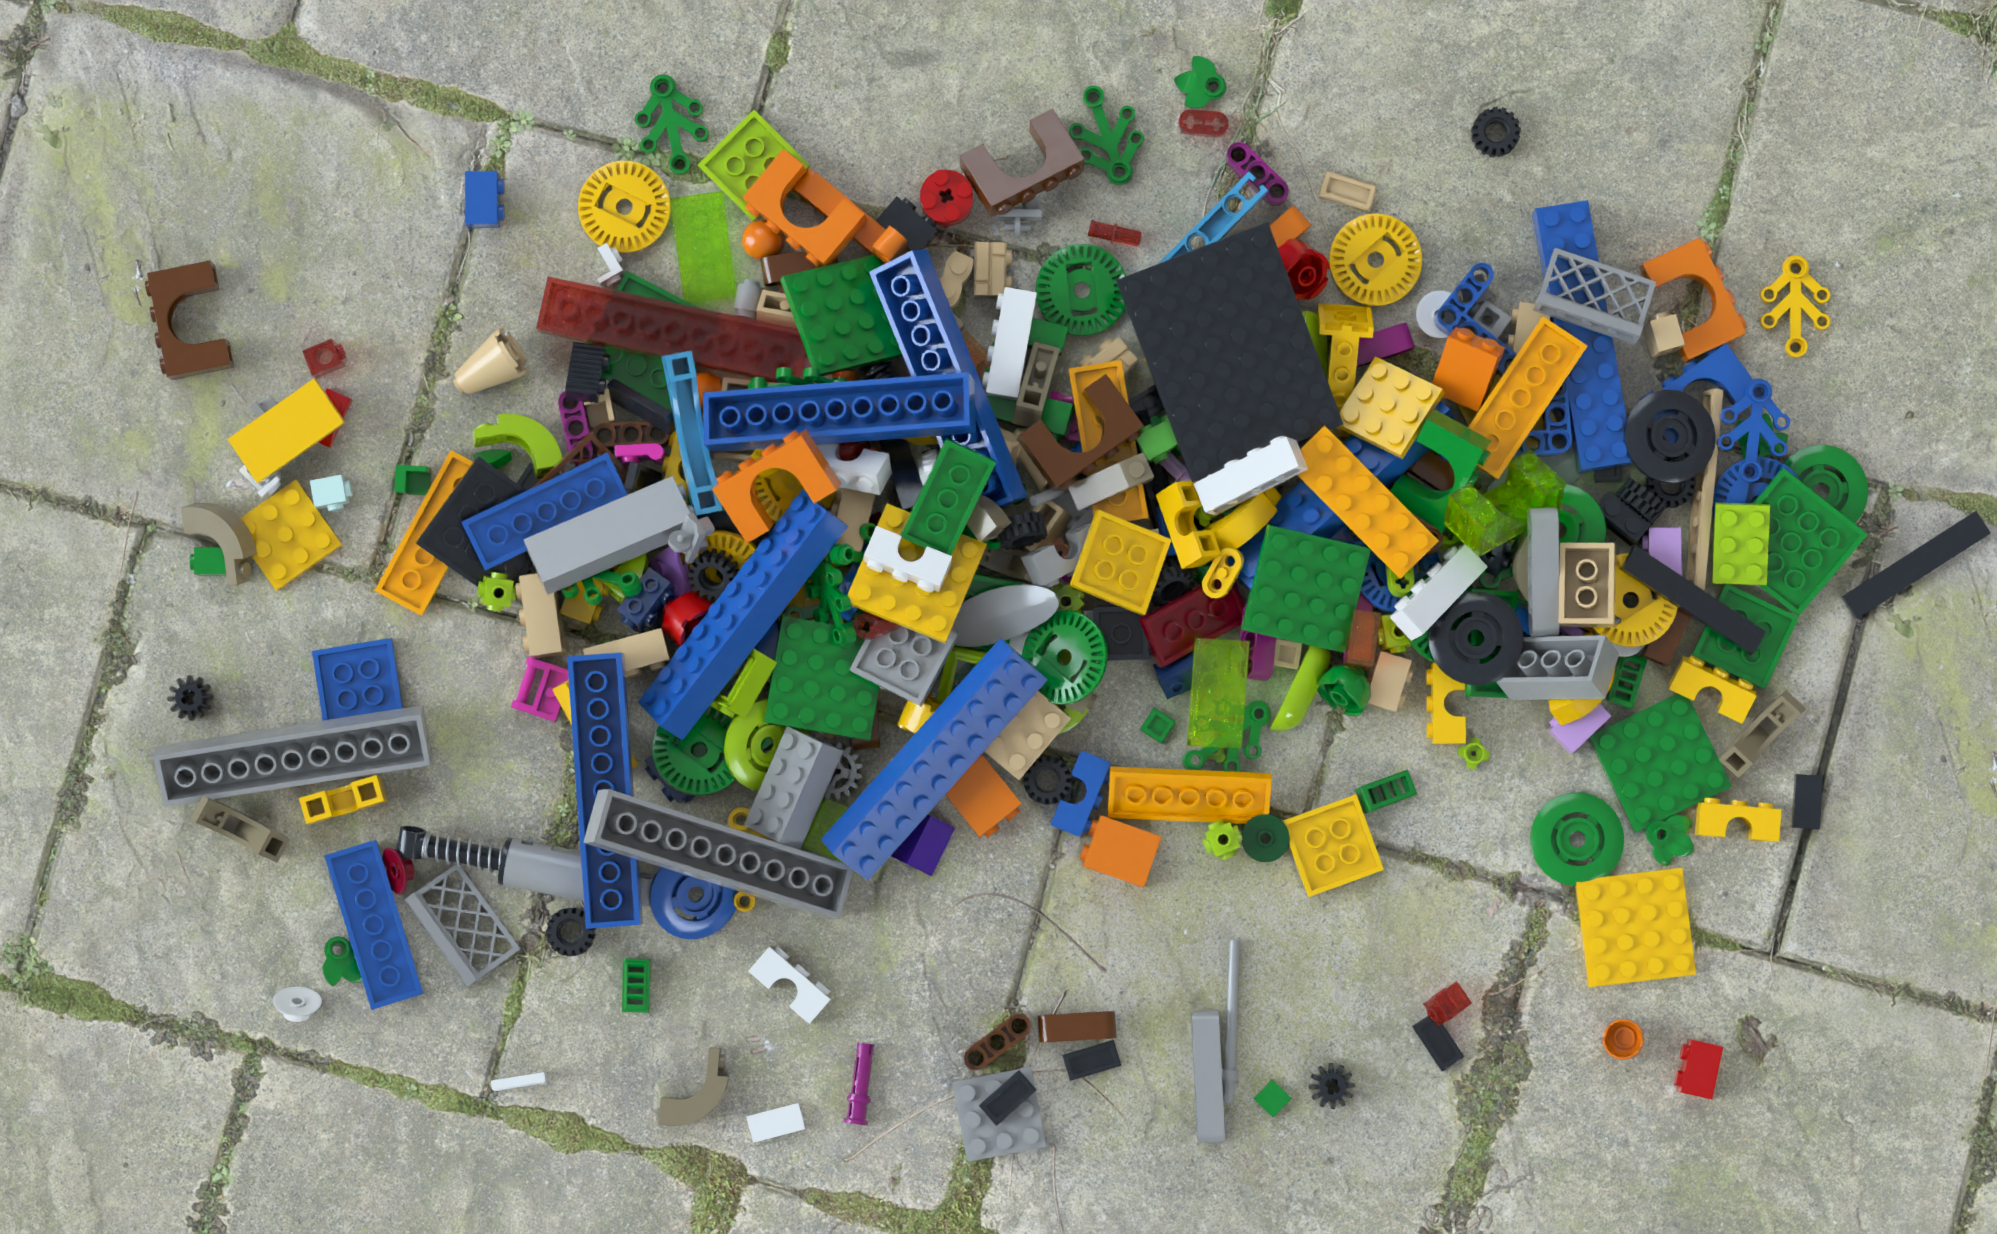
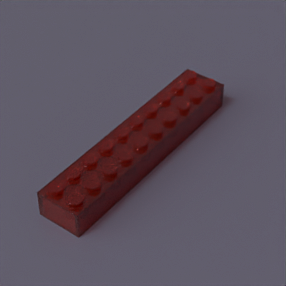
[536,276,807,383]

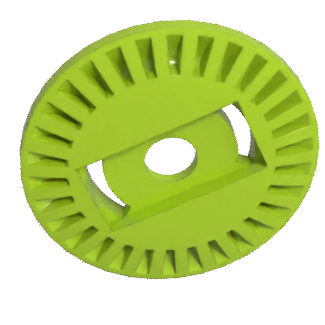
[724,698,808,791]

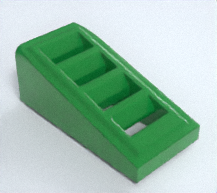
[1605,655,1647,710]
[1355,769,1417,814]
[622,958,651,1013]

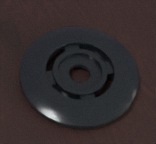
[1624,390,1716,483]
[1428,591,1523,685]

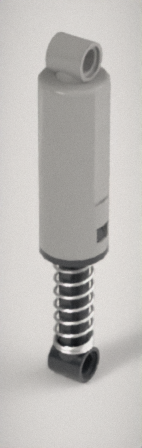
[396,826,655,906]

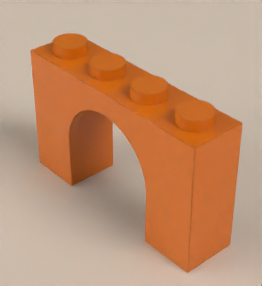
[742,149,867,267]
[1639,237,1747,363]
[712,429,841,543]

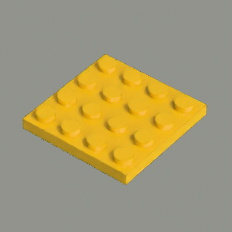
[848,504,987,644]
[1575,868,1696,987]

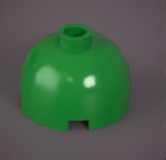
[1317,665,1371,717]

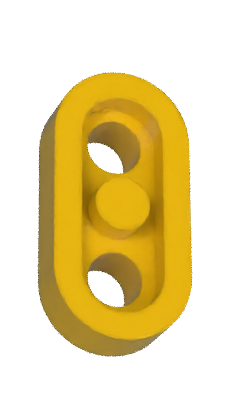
[1202,548,1244,598]

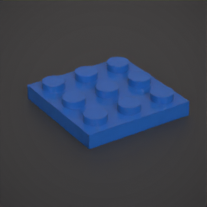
[312,638,403,721]

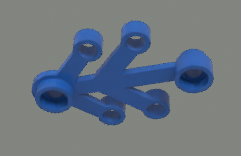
[1717,379,1790,483]

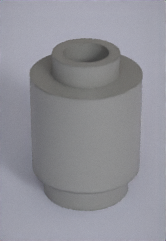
[734,279,764,320]

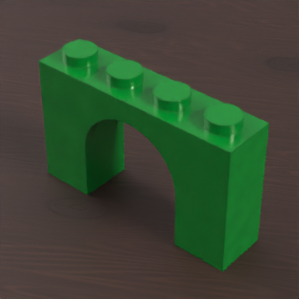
[985,318,1068,428]
[1391,410,1491,533]

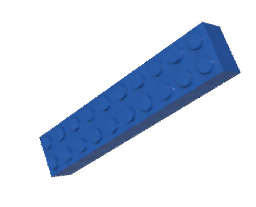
[1532,200,1633,474]
[869,249,1028,509]
[703,372,976,453]
[1227,401,1456,593]
[638,489,848,740]
[821,638,1048,881]
[567,652,643,929]

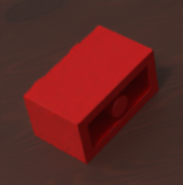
[1674,1039,1723,1100]

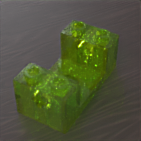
[1443,450,1566,557]

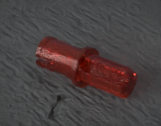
[1088,220,1142,247]

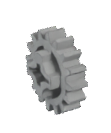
[825,742,863,800]

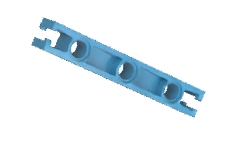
[1158,172,1269,264]

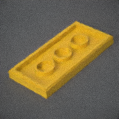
[227,378,346,484]

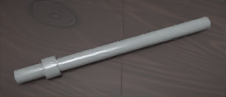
[1222,940,1240,1102]

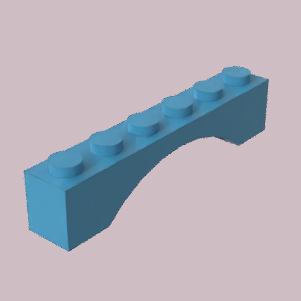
[661,351,723,515]

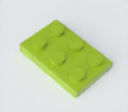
[1712,502,1770,585]

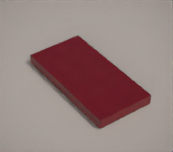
[1139,579,1245,668]

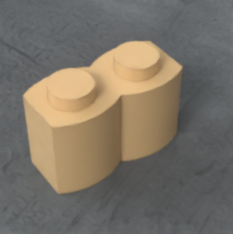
[939,251,973,310]

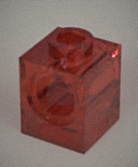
[302,339,347,378]
[1423,981,1472,1026]

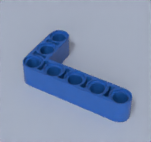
[1434,262,1517,377]
[1438,380,1572,463]

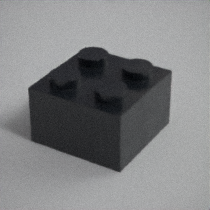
[1093,606,1149,661]

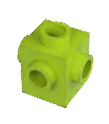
[477,572,517,611]
[1052,584,1085,614]
[1375,614,1411,655]
[1202,820,1243,860]

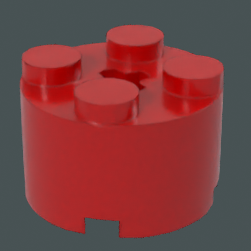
[920,169,973,227]
[1278,239,1330,301]
[662,590,712,647]

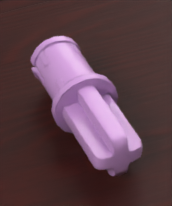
[1160,452,1200,482]

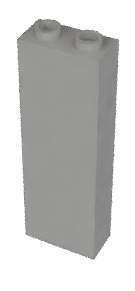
[523,476,698,595]

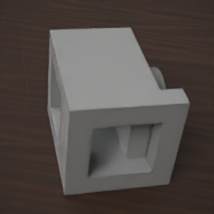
[1468,300,1512,339]

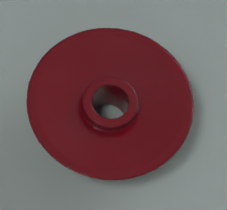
[382,847,415,894]

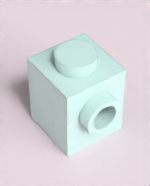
[310,475,353,512]

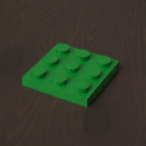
[1691,584,1799,690]

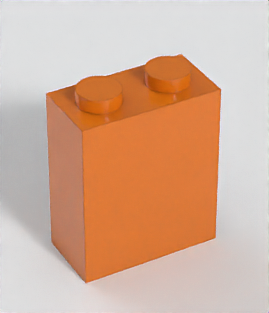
[1432,327,1505,412]
[945,754,1021,838]
[1079,815,1161,888]

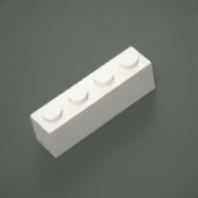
[982,287,1037,401]
[1194,436,1308,516]
[1390,543,1488,641]

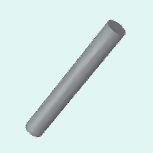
[1029,475,1086,507]

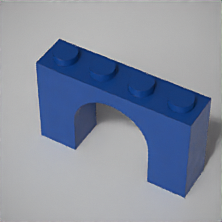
[1639,343,1762,460]

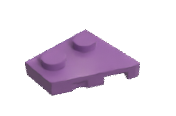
[650,546,693,601]

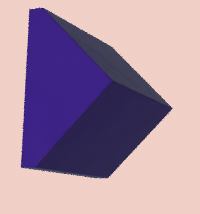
[891,814,955,876]

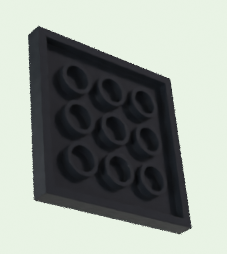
[415,456,533,598]

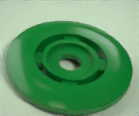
[1035,244,1126,336]
[1784,445,1868,523]
[1513,484,1606,566]
[1022,610,1108,705]
[652,706,735,796]
[1530,792,1624,886]

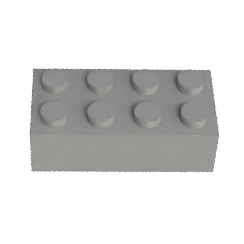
[1497,635,1619,700]
[744,727,843,850]

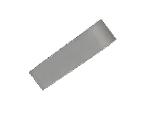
[1527,507,1560,637]
[1191,1010,1225,1143]

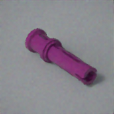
[843,1042,874,1126]

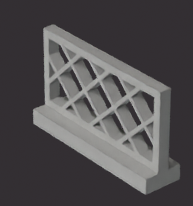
[1533,248,1656,345]
[405,863,521,988]

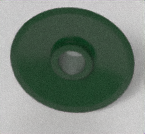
[1241,814,1290,862]

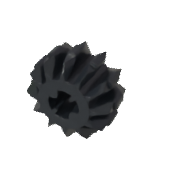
[167,675,214,721]
[1309,1063,1355,1109]

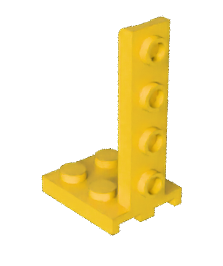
[1317,303,1374,437]

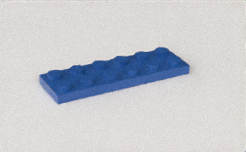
[461,452,628,571]
[324,840,423,1010]

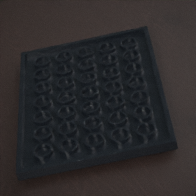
[1116,222,1343,482]

